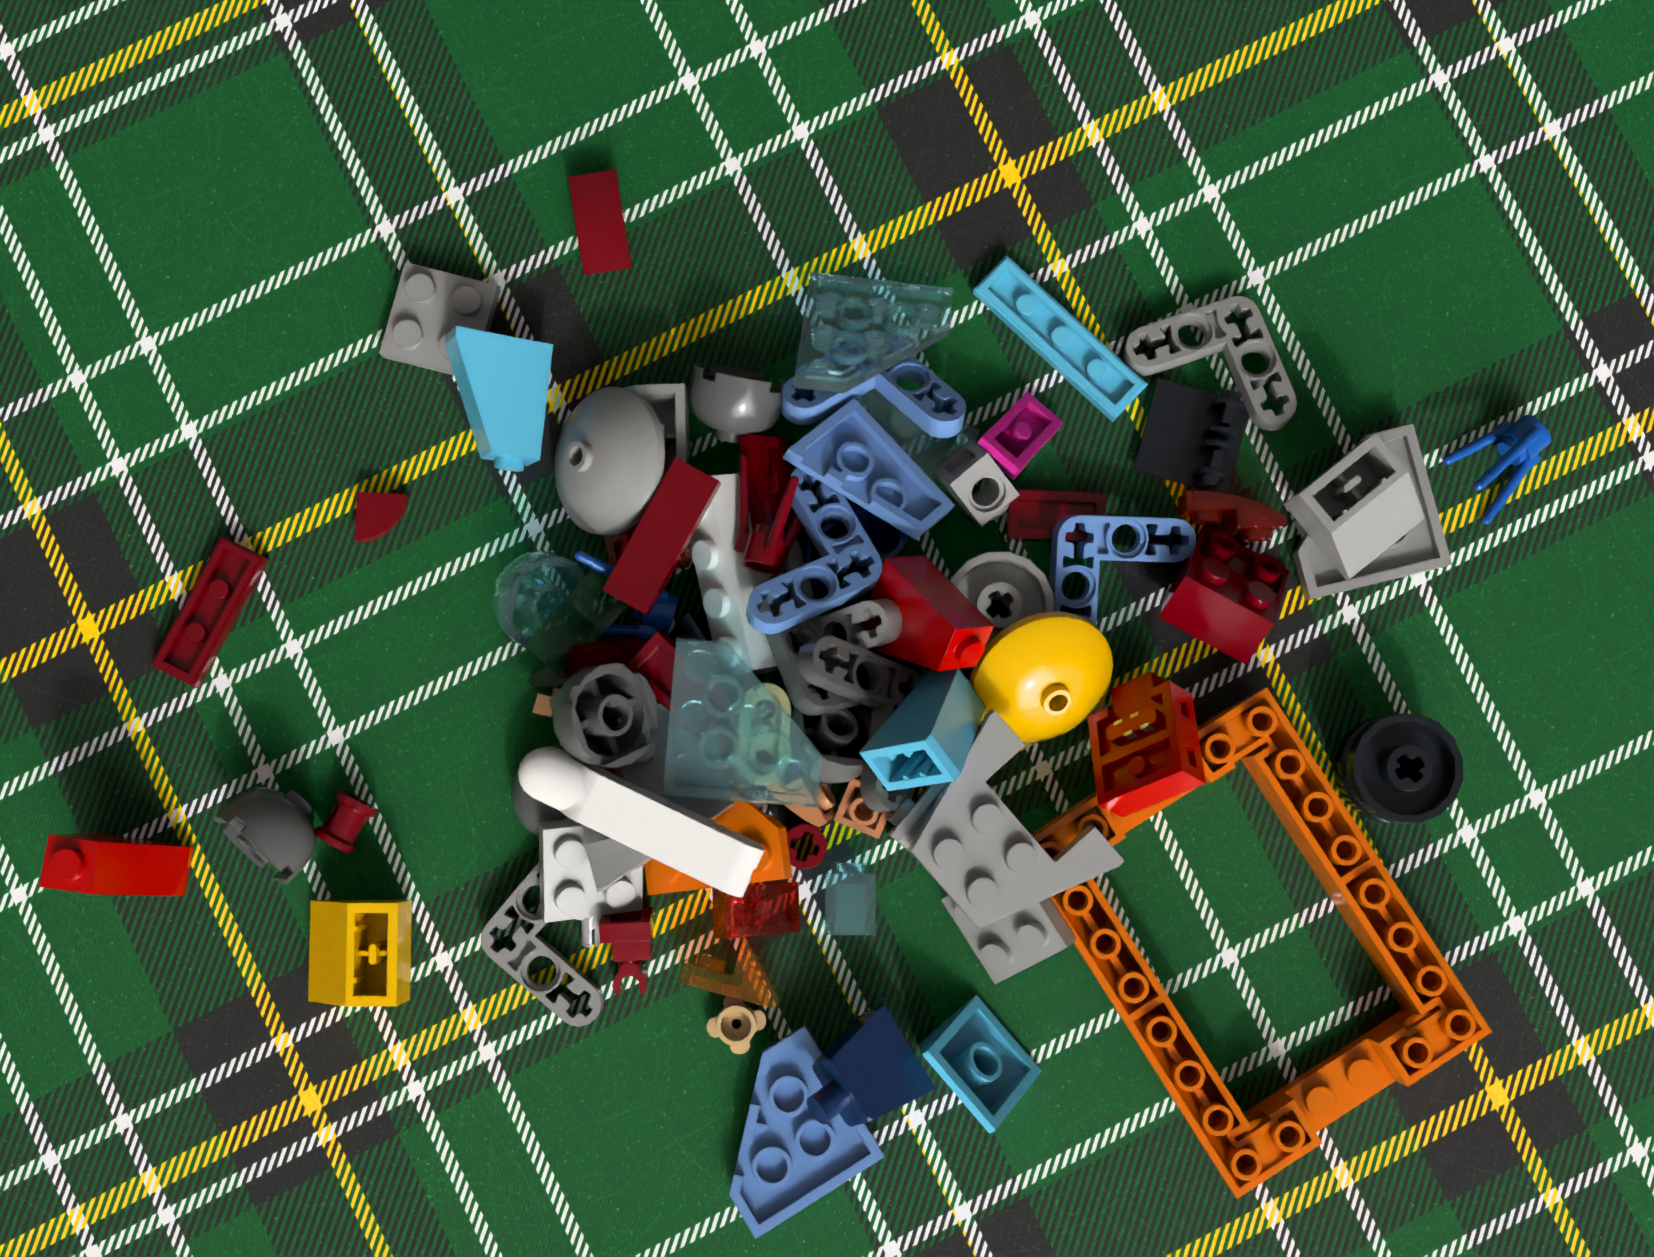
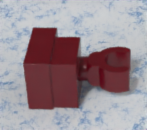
[599,907,654,995]

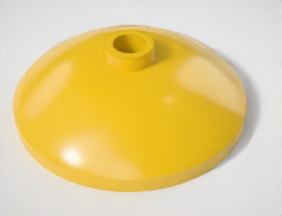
[970,611,1113,743]

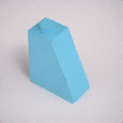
[445,326,553,472]
[859,669,986,791]

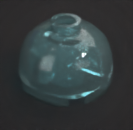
[492,551,594,653]

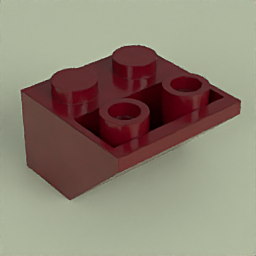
[1158,525,1290,664]

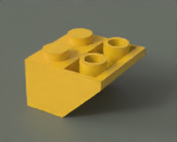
[308,900,412,1007]

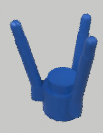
[1443,415,1551,525]
[565,551,679,640]

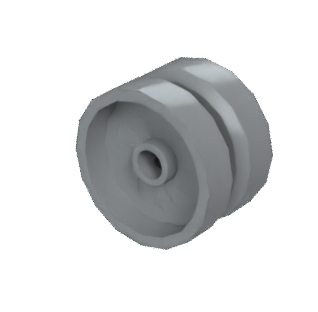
[951,551,1054,647]

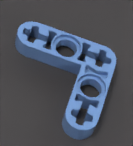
[781,334,966,438]
[746,468,882,635]
[1049,514,1196,626]

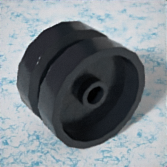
[1334,714,1463,823]

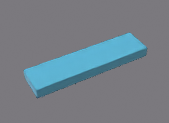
[972,255,1148,422]

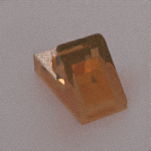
[679,933,780,1009]

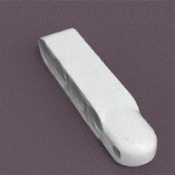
[518,746,765,897]

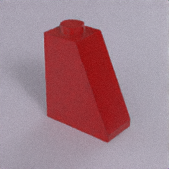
[862,555,994,671]
[39,833,194,896]

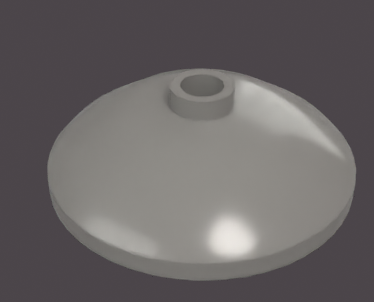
[554,387,665,536]

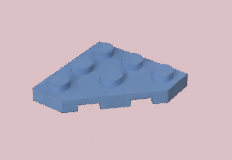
[729,1024,885,1239]

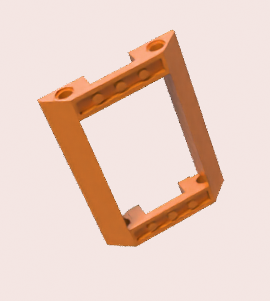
[1032,687,1492,1199]

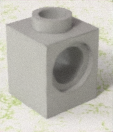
[933,439,1019,526]

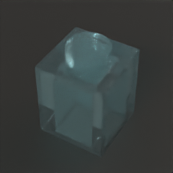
[825,862,876,935]

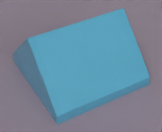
[918,995,1042,1134]

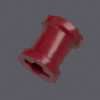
[315,789,378,854]
[787,824,827,870]

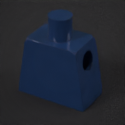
[806,1005,936,1127]

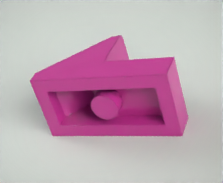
[977,391,1064,480]

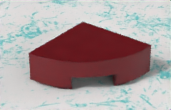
[354,492,409,543]

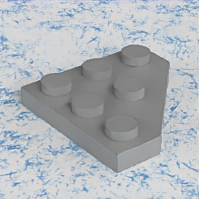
[1293,424,1452,601]

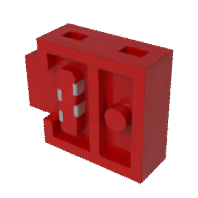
[1087,671,1206,817]

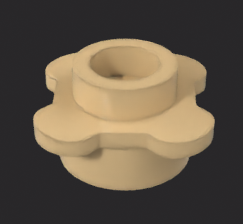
[707,993,766,1054]

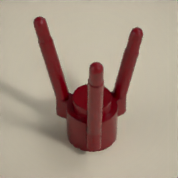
[733,454,816,574]

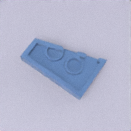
[782,398,955,540]

